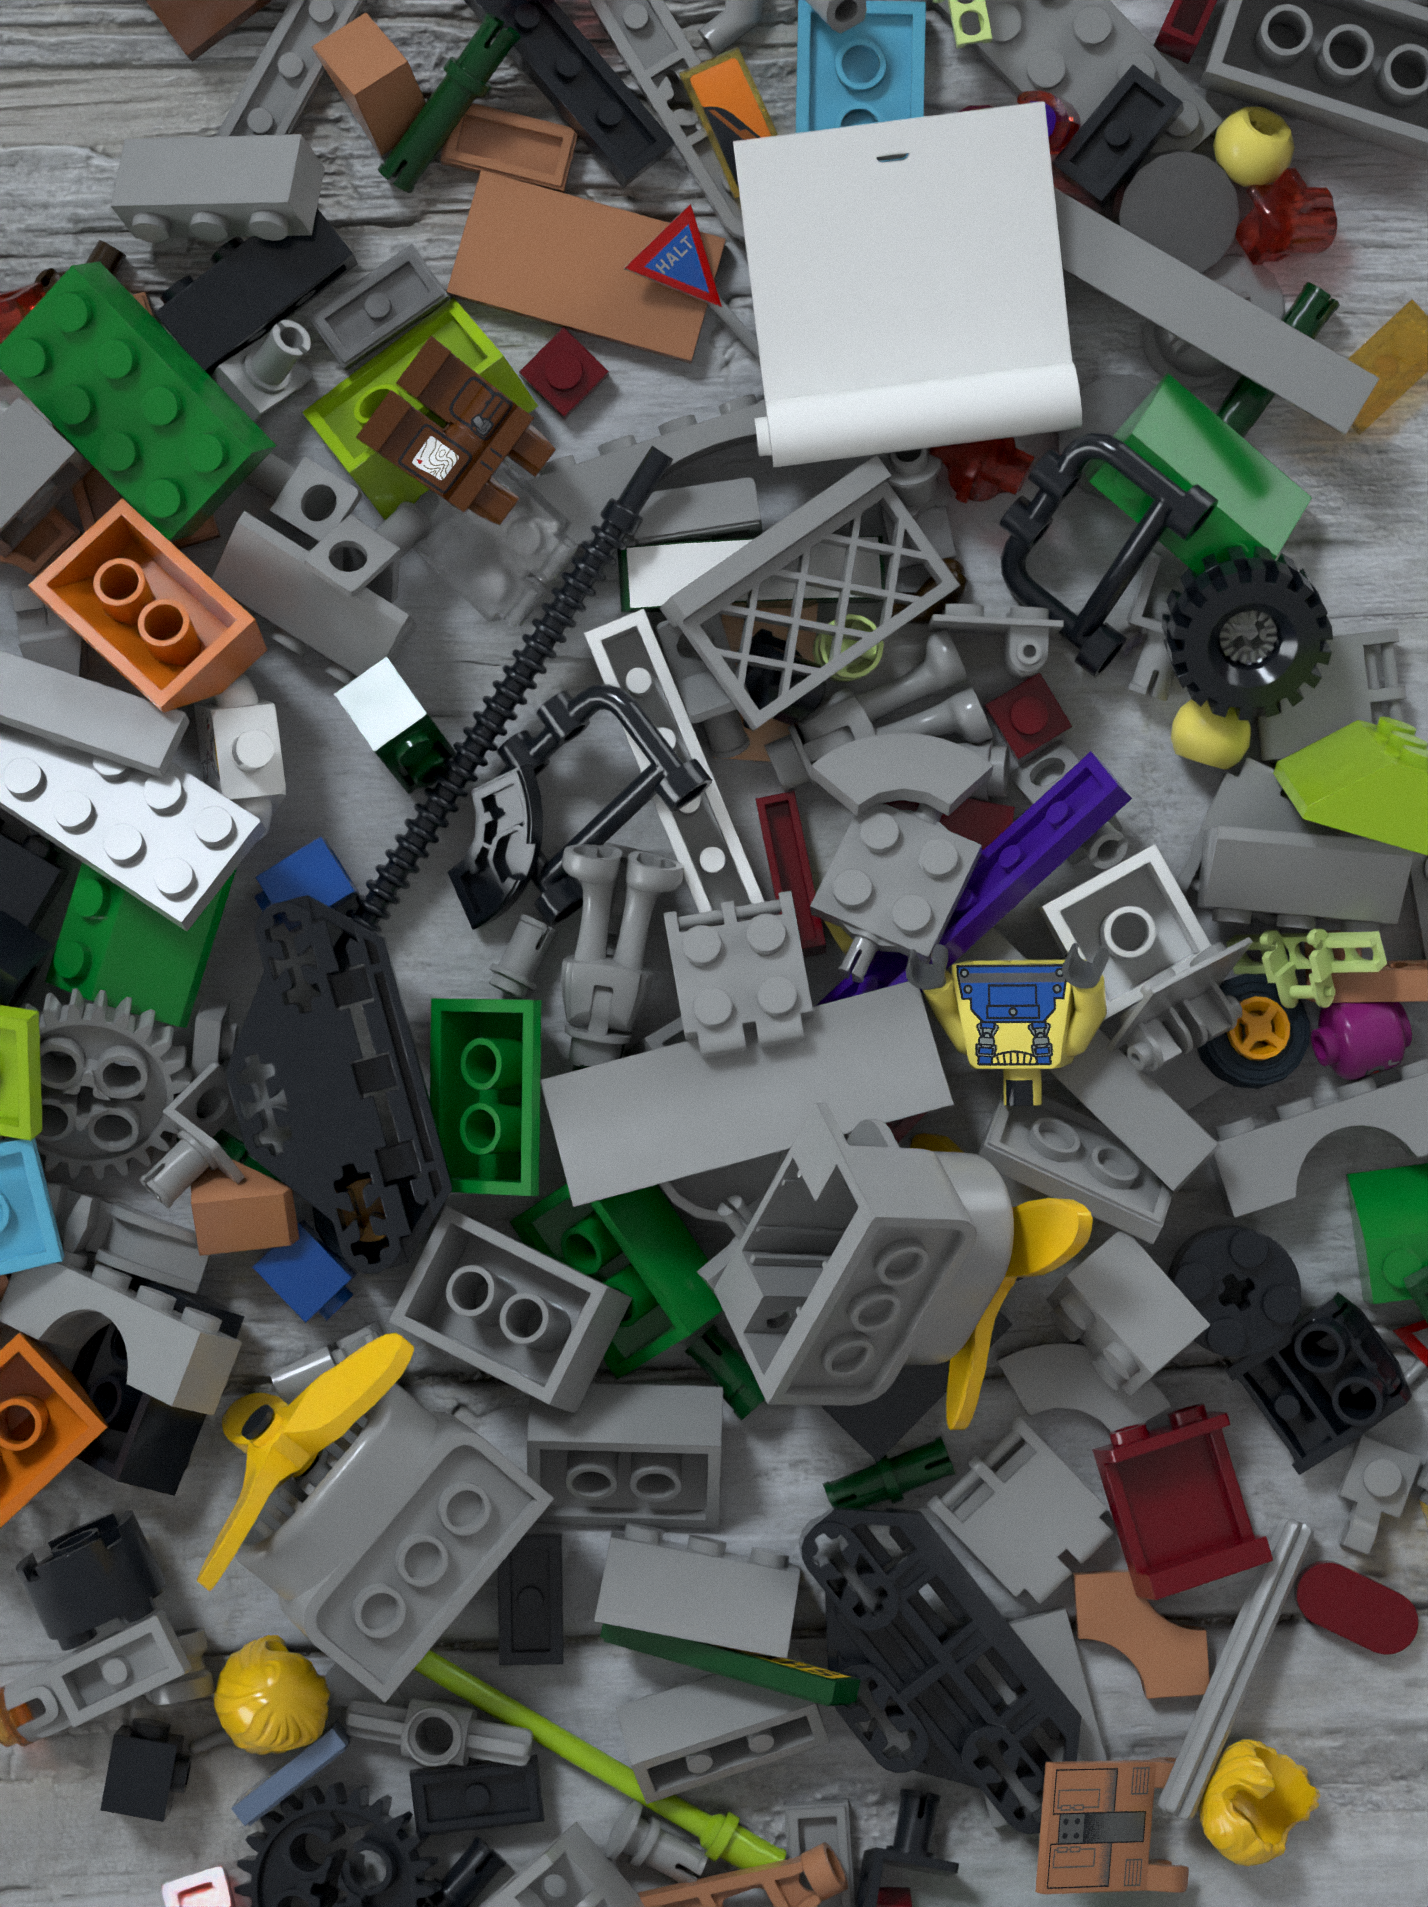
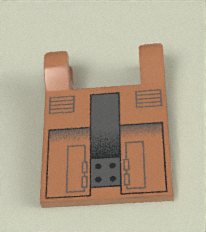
[1035,1757,1189,1894]

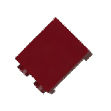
[1092,1403,1274,1600]

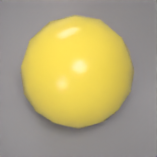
[1213,107,1295,187]
[1171,699,1251,770]

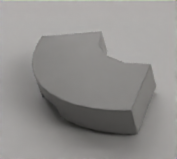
[810,733,993,816]
[996,1342,1172,1432]

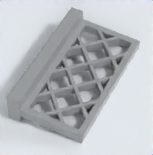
[659,454,960,731]

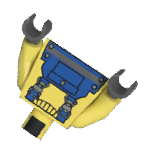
[906,943,1110,1106]

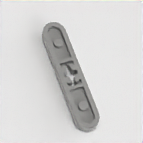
[589,0,745,242]

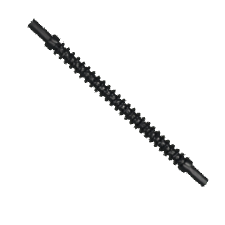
[310,445,674,993]

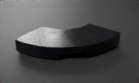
[448,763,543,930]

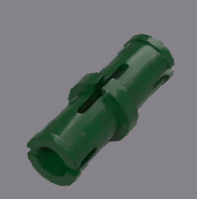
[822,1436,956,1509]

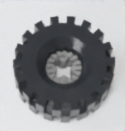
[1162,546,1333,720]

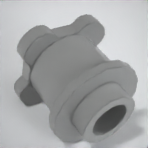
[879,447,951,520]

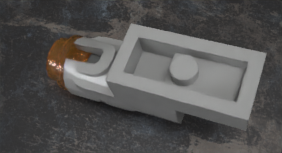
[0,1610,192,1747]

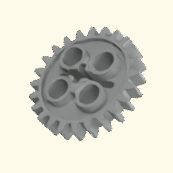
[2,989,192,1180]

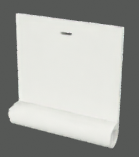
[733,101,1082,467]

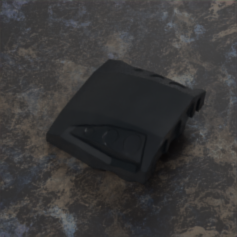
[1225,1292,1412,1475]

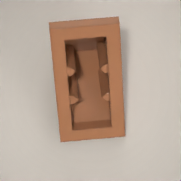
[311,13,426,157]
[191,1159,299,1256]

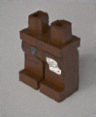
[356,336,556,526]

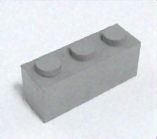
[111,134,325,243]
[615,1646,830,1804]

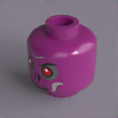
[1311,1002,1412,1081]

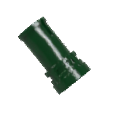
[684,1324,765,1421]

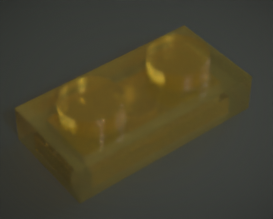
[1348,299,1428,435]

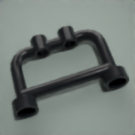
[999,433,1218,678]
[495,684,712,926]

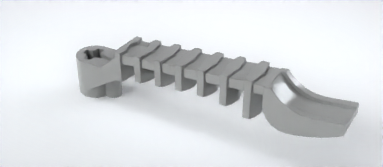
[46,1180,211,1294]

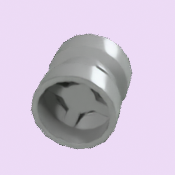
[150,1628,215,1705]

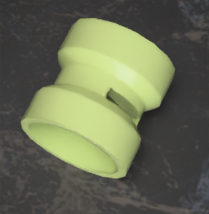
[812,614,884,683]

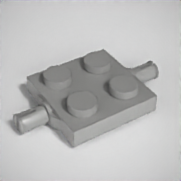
[810,803,982,983]

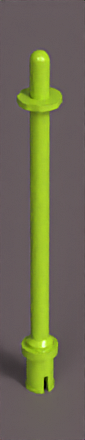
[413,1650,787,1870]

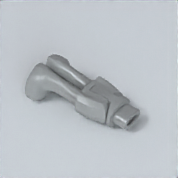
[764,628,994,792]
[561,844,683,1066]

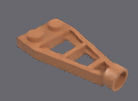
[637,1842,848,1907]

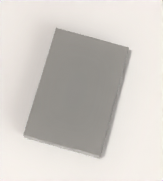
[978,1089,1173,1244]
[942,1607,1107,1828]

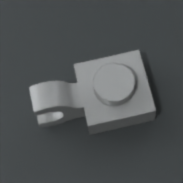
[191,997,239,1112]
[1336,1435,1422,1554]

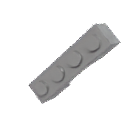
[1209,1057,1428,1218]
[0,1246,242,1416]

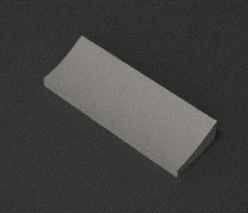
[540,981,954,1207]

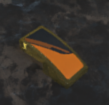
[679,47,778,198]

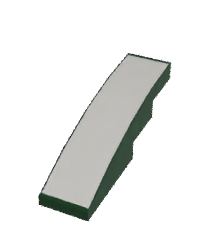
[617,536,886,612]

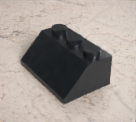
[72,1267,245,1496]

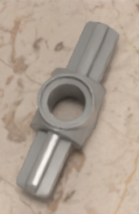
[345,1698,533,1767]

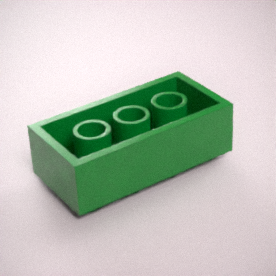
[0,261,277,542]

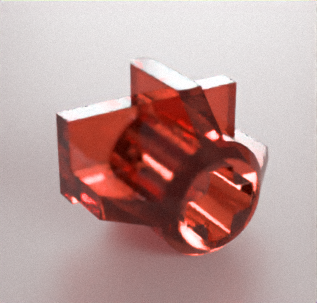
[1235,168,1337,265]
[929,437,1035,504]

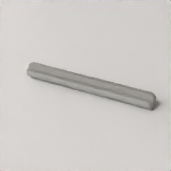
[1158,1518,1314,1820]

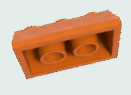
[28,499,267,713]
[0,1332,109,1529]

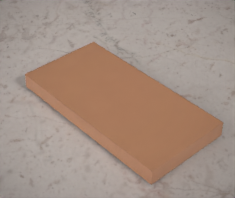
[446,170,726,364]

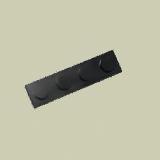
[464,0,675,188]

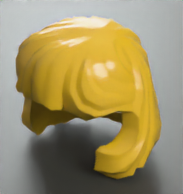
[214,1635,331,1755]
[1198,1739,1321,1866]

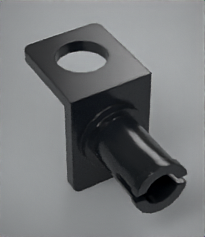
[855,1789,959,1907]

